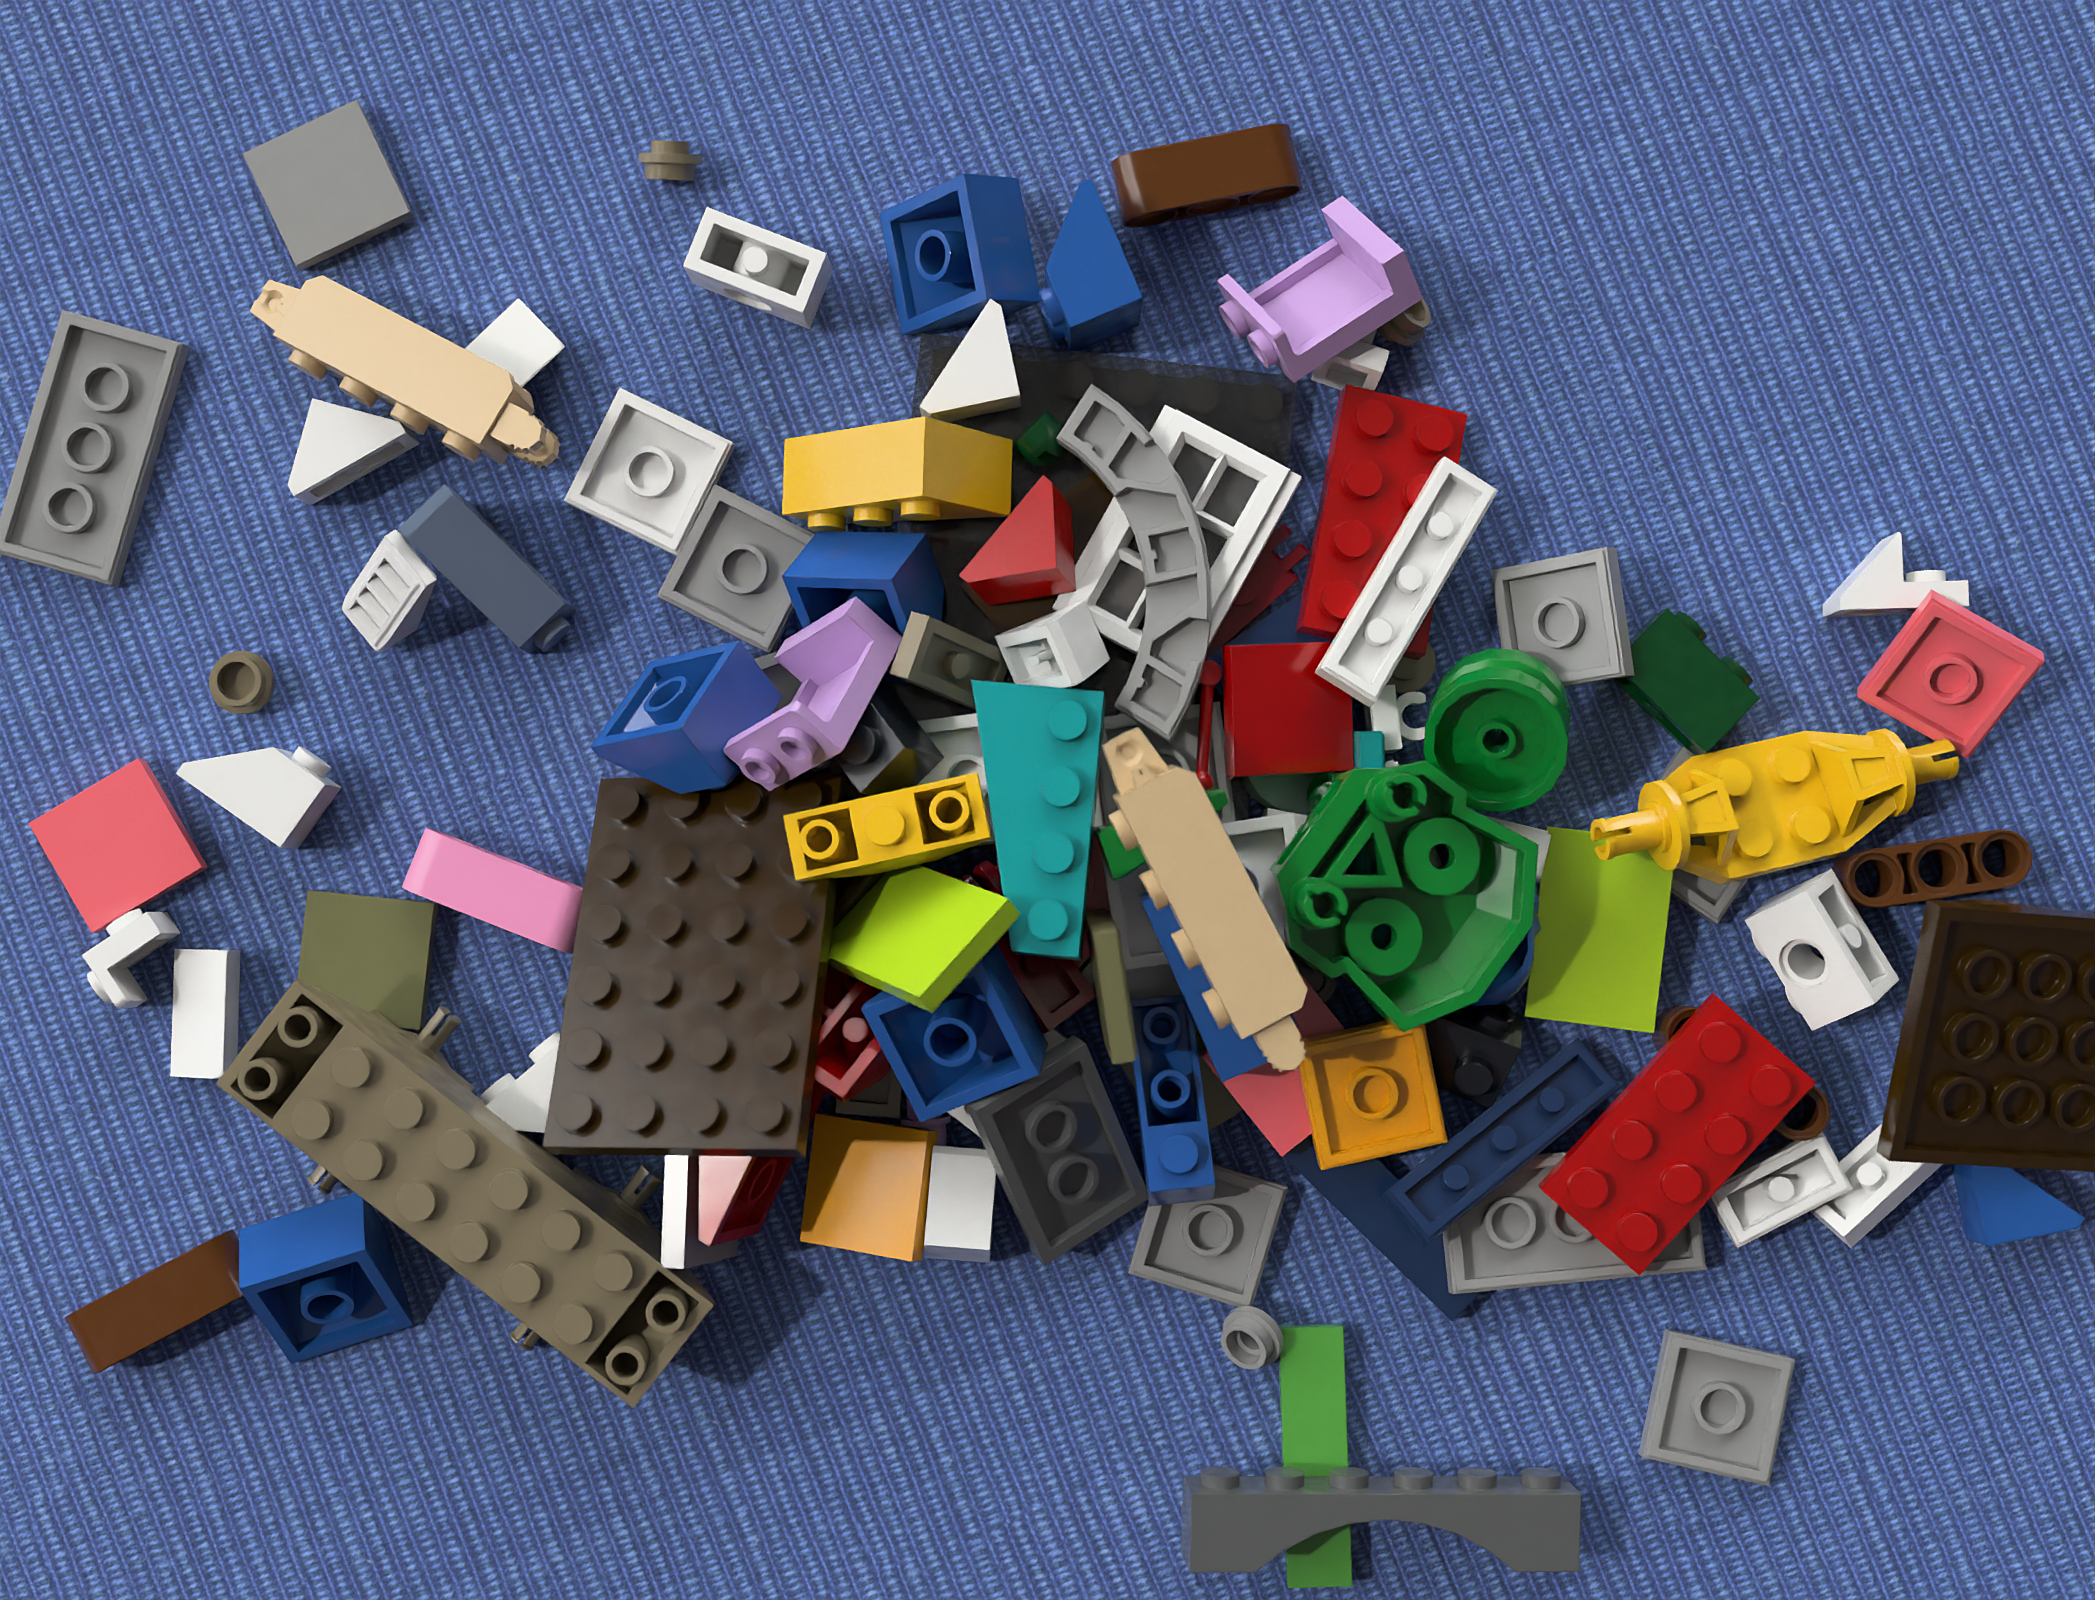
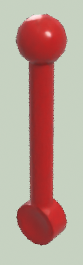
[1195,660,1222,791]

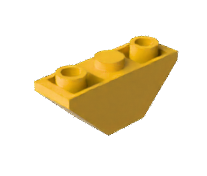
[783,772,992,882]

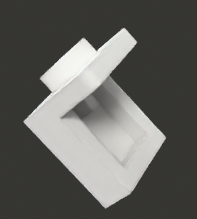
[82,908,180,1009]

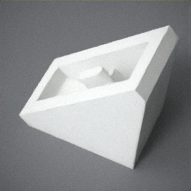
[919,299,1021,422]
[288,398,420,506]
[995,600,1110,688]
[924,1145,996,1263]

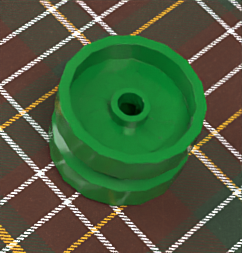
[1423,648,1571,812]

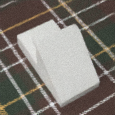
[1822,532,1969,617]

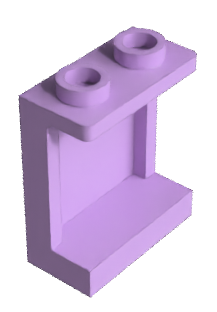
[1217,196,1423,383]
[723,596,902,791]

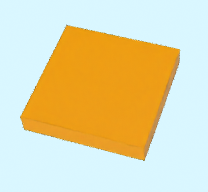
[1298,1020,1448,1170]
[800,1113,938,1262]

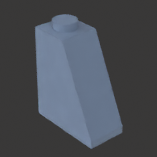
[397,484,576,654]

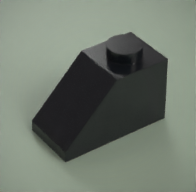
[833,677,944,795]

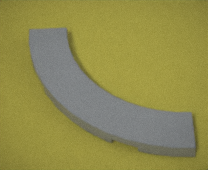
[1056,384,1212,743]

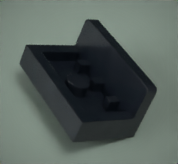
[1424,1003,1523,1108]

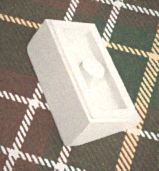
[465,298,565,387]
[170,949,241,1079]
[1707,1131,1853,1248]

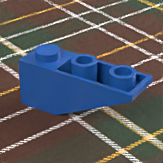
[1130,995,1216,1207]

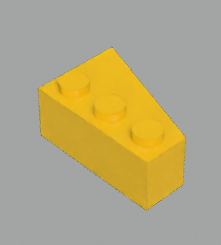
[782,417,1013,532]

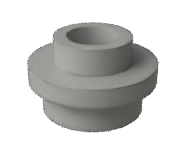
[1221,1306,1284,1370]

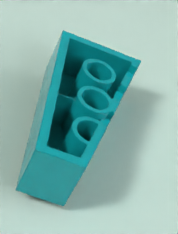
[971,680,1106,961]

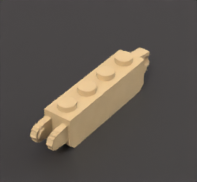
[250,275,561,468]
[1102,727,1308,1072]

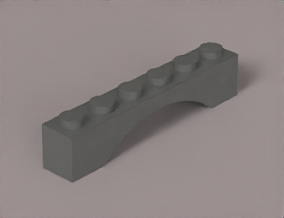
[1181,1467,1581,1572]

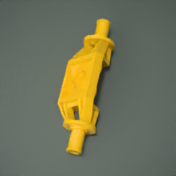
[1590,728,1959,885]

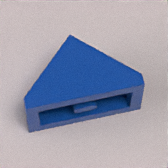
[1951,1164,2085,1246]

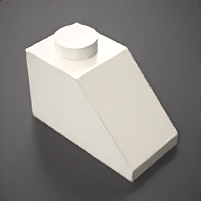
[176,746,342,849]

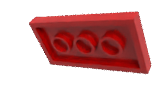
[1296,384,1467,660]
[1538,993,1816,1275]

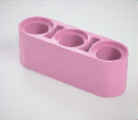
[402,827,583,954]

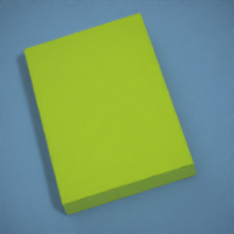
[1524,826,1673,1033]
[828,865,1020,1013]

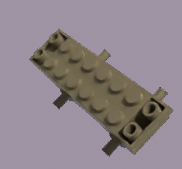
[216,979,716,1408]

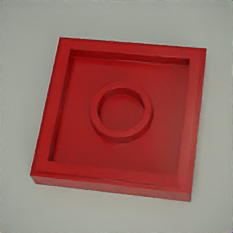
[1222,641,1354,777]

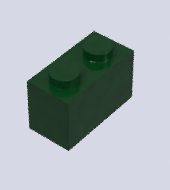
[1612,608,1760,756]

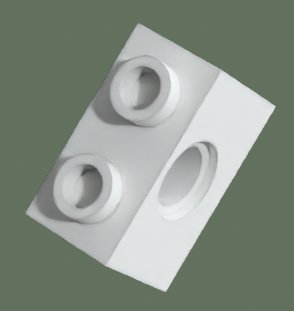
[683,207,833,329]
[1744,869,1899,1031]

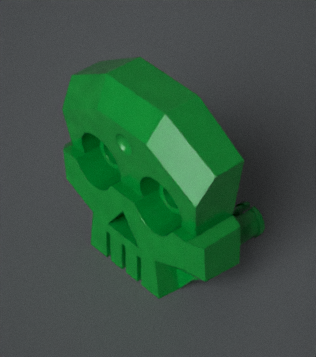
[1269,760,1539,1032]

